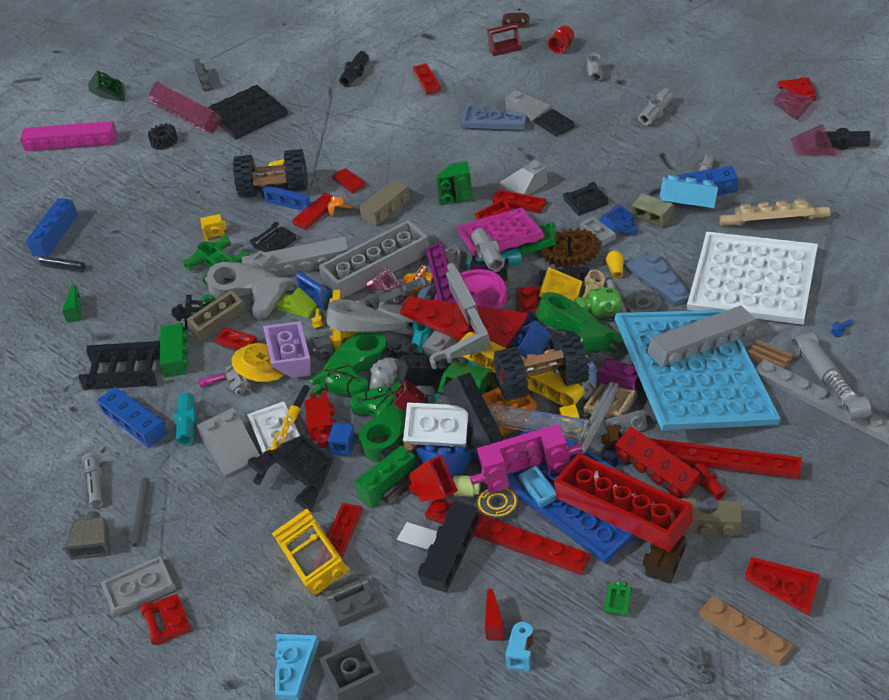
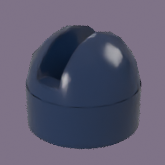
[602,450,620,468]

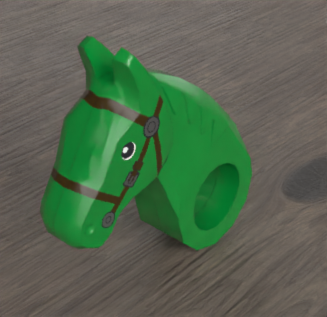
[310,332,388,397]

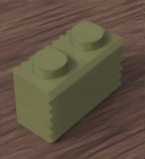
[632,193,673,228]

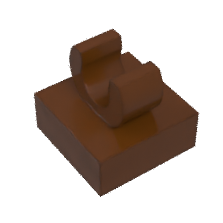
[601,424,623,451]

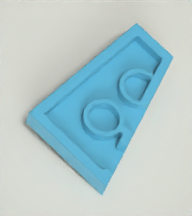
[275,634,320,700]

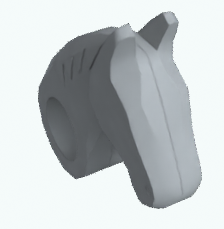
[207,262,295,320]
[326,299,415,335]

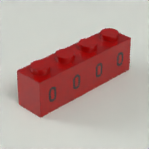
[615,426,700,499]

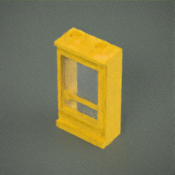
[272,509,350,597]

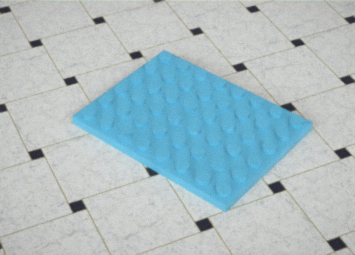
[615,310,781,431]

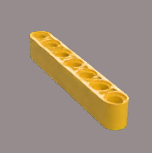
[459,332,584,406]

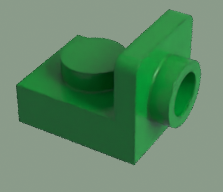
[604,581,632,616]

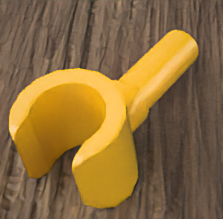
[311,309,323,329]

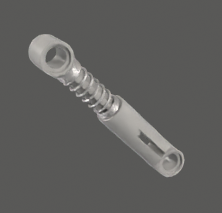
[792,332,871,421]

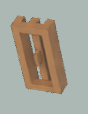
[747,340,793,369]

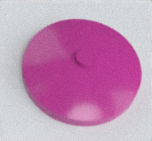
[434,269,507,309]

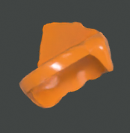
[328,196,354,217]

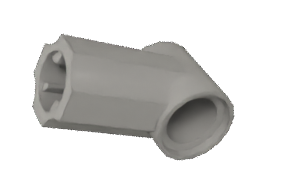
[587,53,603,83]

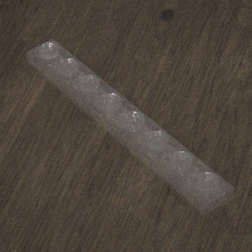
[435,394,591,442]

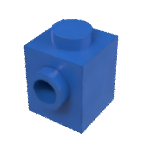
[328,423,356,456]

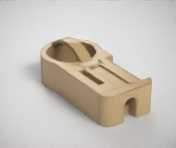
[583,269,605,298]

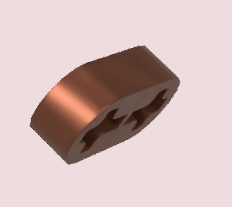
[502,13,530,28]

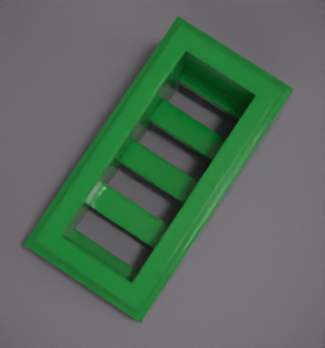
[62,285,81,323]

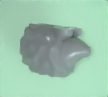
[369,357,400,390]

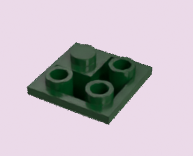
[88,70,125,101]

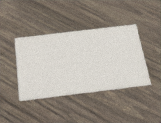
[396,522,437,550]

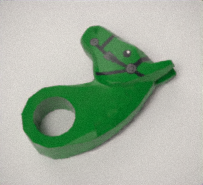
[350,380,406,462]

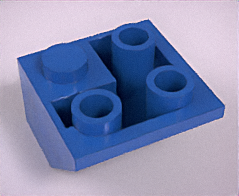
[417,445,475,478]

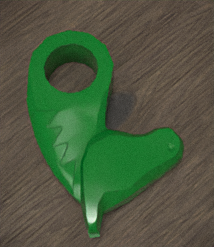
[535,292,624,353]

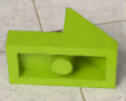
[277,287,318,318]

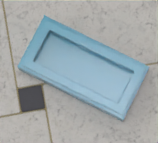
[518,466,557,508]

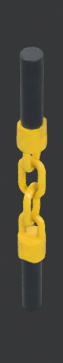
[253,385,310,485]

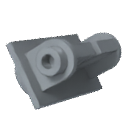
[225,358,252,396]
[603,409,648,435]

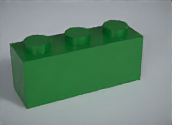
[160,323,190,378]
[355,446,417,508]

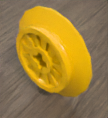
[232,343,285,382]

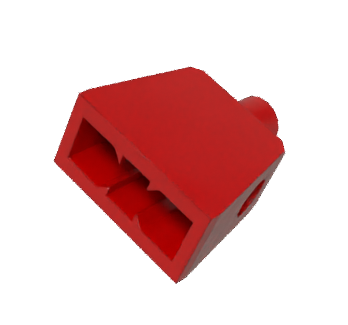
[408,454,458,502]

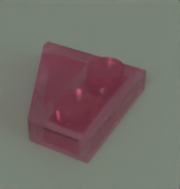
[774,90,812,120]
[790,124,836,156]

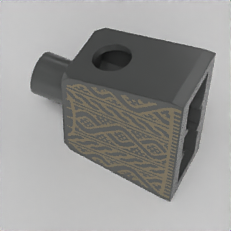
[65,511,111,560]

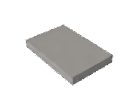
[100,555,176,618]

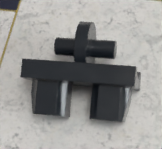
[171,295,202,331]
[383,342,418,360]

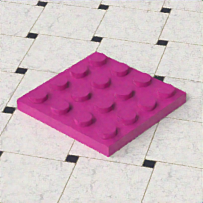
[456,207,544,258]

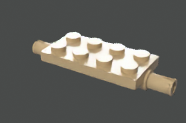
[719,199,830,226]

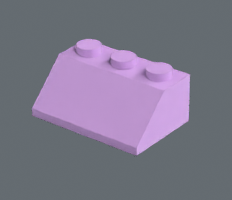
[263,321,311,378]

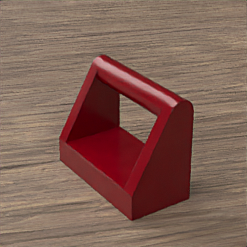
[487,23,522,57]
[393,379,429,410]

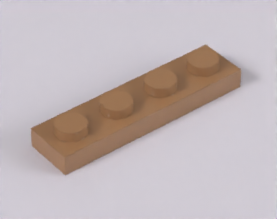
[699,596,793,666]

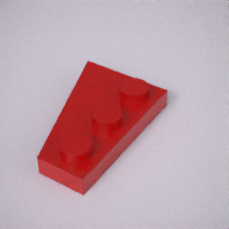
[745,557,820,616]

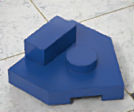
[599,205,638,235]

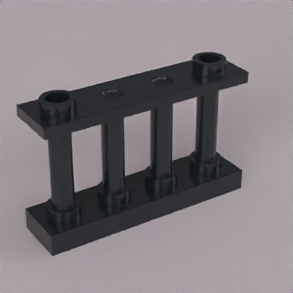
[78,341,160,390]

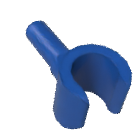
[831,319,853,337]

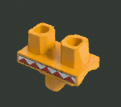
[403,265,434,297]

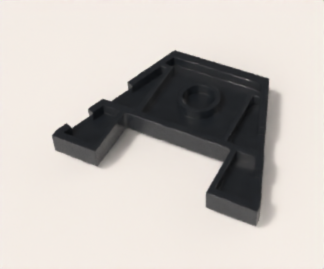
[247,435,334,511]

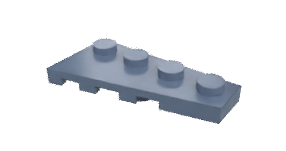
[461,104,527,130]
[624,252,690,307]

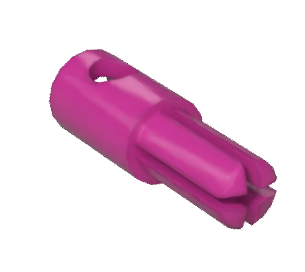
[198,373,226,387]

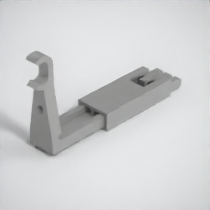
[429,263,492,369]

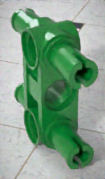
[182,236,250,286]

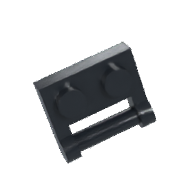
[563,182,609,216]
[250,222,297,252]

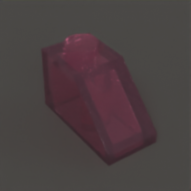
[366,267,410,304]

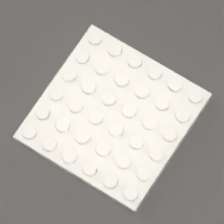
[687,232,818,325]

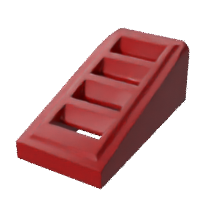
[475,198,511,220]
[485,589,505,641]

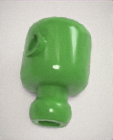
[574,286,622,319]

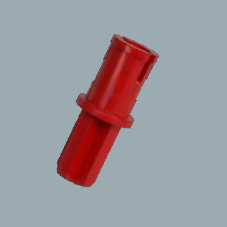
[693,463,727,500]

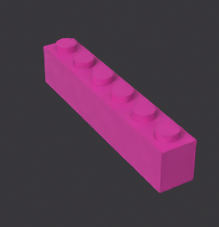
[20,121,118,151]

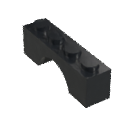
[442,373,504,461]

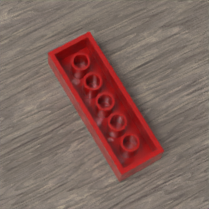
[554,453,693,552]

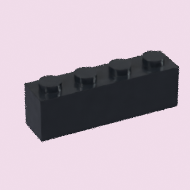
[418,500,481,593]

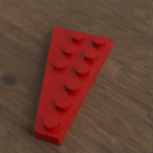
[400,296,529,349]

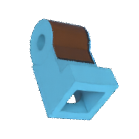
[505,622,534,671]

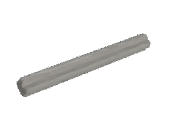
[575,382,619,455]

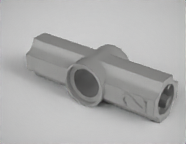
[638,88,674,126]
[472,228,504,272]

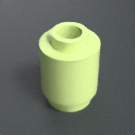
[453,475,481,497]

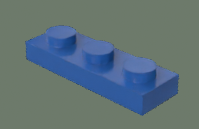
[263,185,311,211]

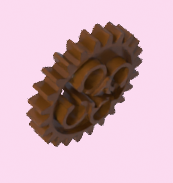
[541,228,600,268]

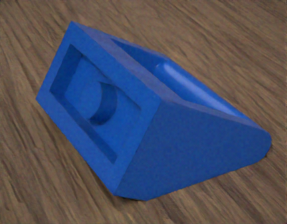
[296,272,333,311]

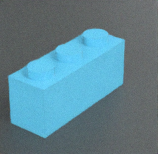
[659,175,718,208]

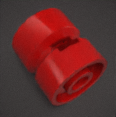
[548,26,575,54]

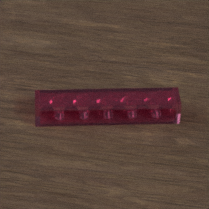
[147,81,223,133]

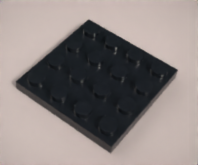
[205,85,288,140]

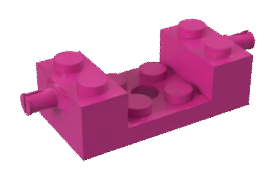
[469,424,583,493]

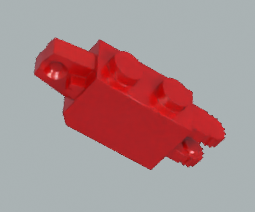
[305,390,336,447]

